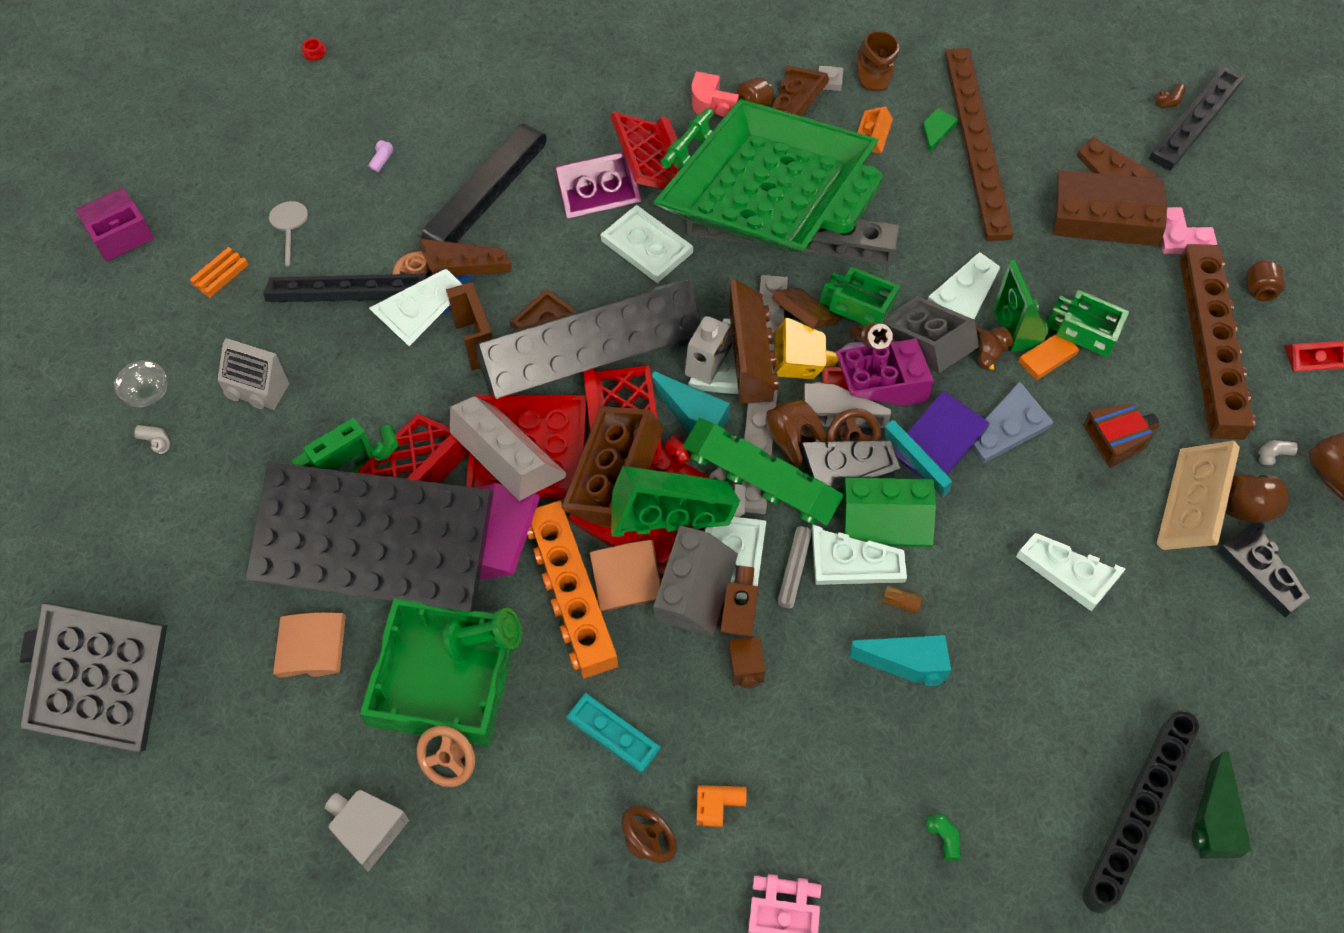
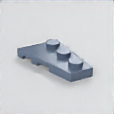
[971,382,1054,464]

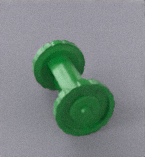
[443,608,522,661]

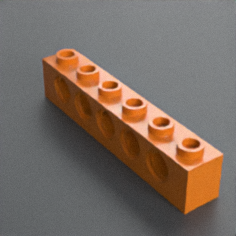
[527,500,618,679]

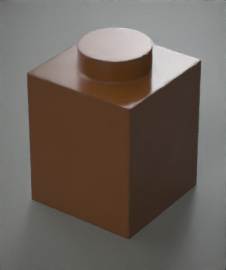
[728,637,766,688]

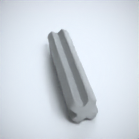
[778,526,812,609]

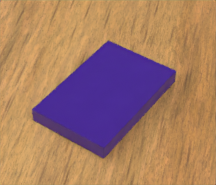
[894,391,990,479]

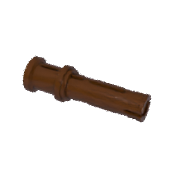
[849,323,893,349]

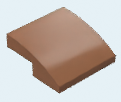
[590,540,661,612]
[273,613,346,678]

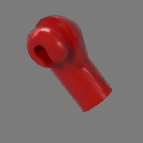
[664,434,691,464]

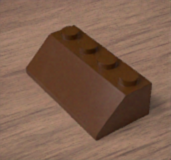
[729,280,779,404]
[562,406,664,528]

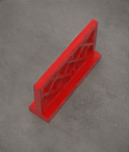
[610,111,680,190]
[583,365,664,465]
[356,413,469,483]

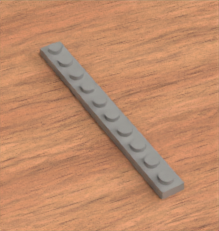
[742,275,788,514]

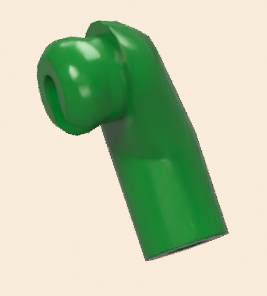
[370,425,398,461]
[926,813,961,861]

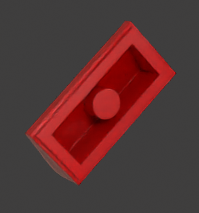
[1284,341,1344,372]

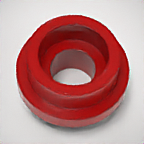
[301,38,326,60]

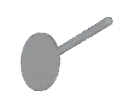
[269,201,308,267]

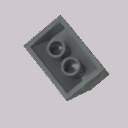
[653,526,738,637]

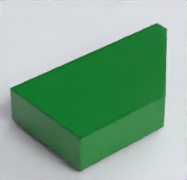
[923,108,958,152]

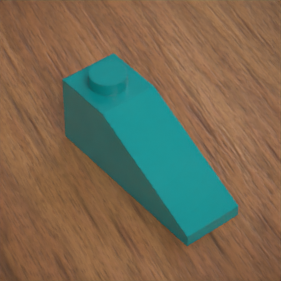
[652,371,730,433]
[849,635,951,686]

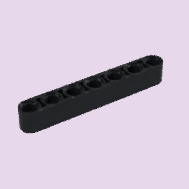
[421,123,547,243]
[1082,710,1199,913]

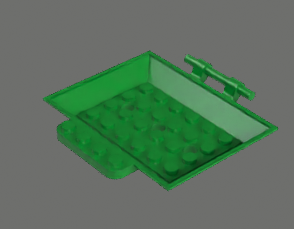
[654,99,883,252]

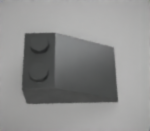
[883,296,979,373]

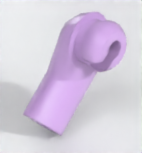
[368,140,393,173]

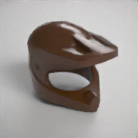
[857,31,899,91]
[765,400,827,468]
[1309,432,1344,501]
[1225,474,1288,523]

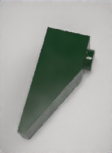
[1192,752,1252,859]

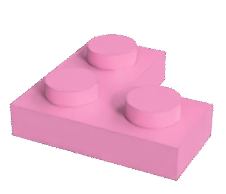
[1160,207,1217,254]

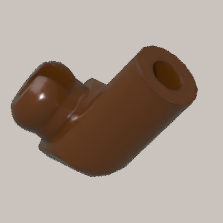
[1155,84,1186,109]

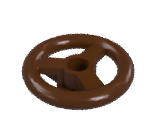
[827,408,881,442]
[622,806,677,863]

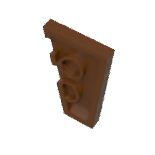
[772,65,829,116]
[1077,137,1157,178]
[420,239,512,276]

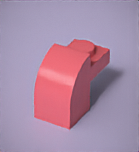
[692,71,739,117]

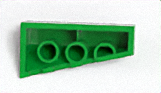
[611,466,740,537]

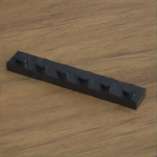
[1149,66,1245,170]
[263,274,427,303]

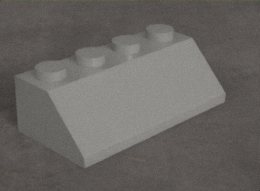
[450,396,566,501]

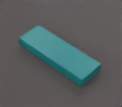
[885,420,952,498]
[566,693,661,774]

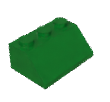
[842,478,936,547]

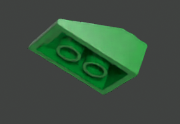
[993,260,1048,353]

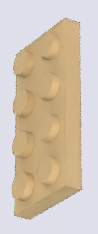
[1157,441,1240,550]

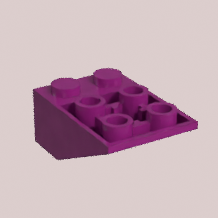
[74,188,154,262]
[836,338,934,406]

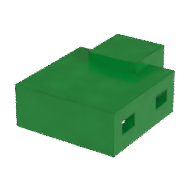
[819,267,900,325]
[1047,290,1129,358]
[291,418,373,473]

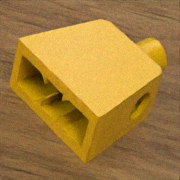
[774,318,838,379]

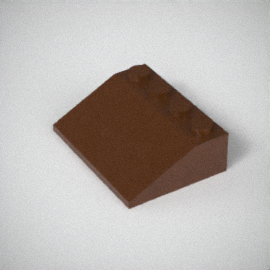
[1052,170,1167,246]

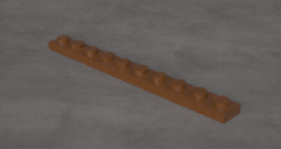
[944,48,1013,241]

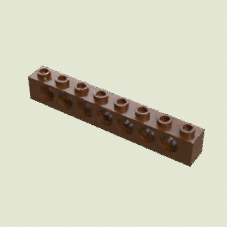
[1179,244,1256,440]

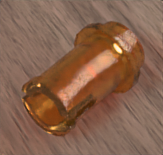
[882,585,923,615]

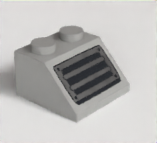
[217,338,289,410]

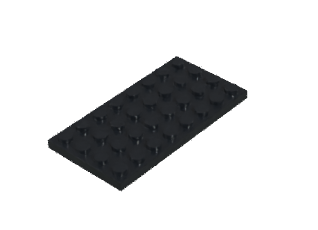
[246,462,494,612]

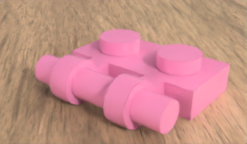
[748,874,821,933]

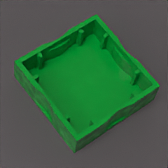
[360,598,513,747]

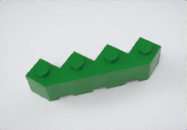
[683,417,844,526]

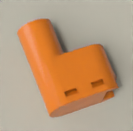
[697,785,746,827]

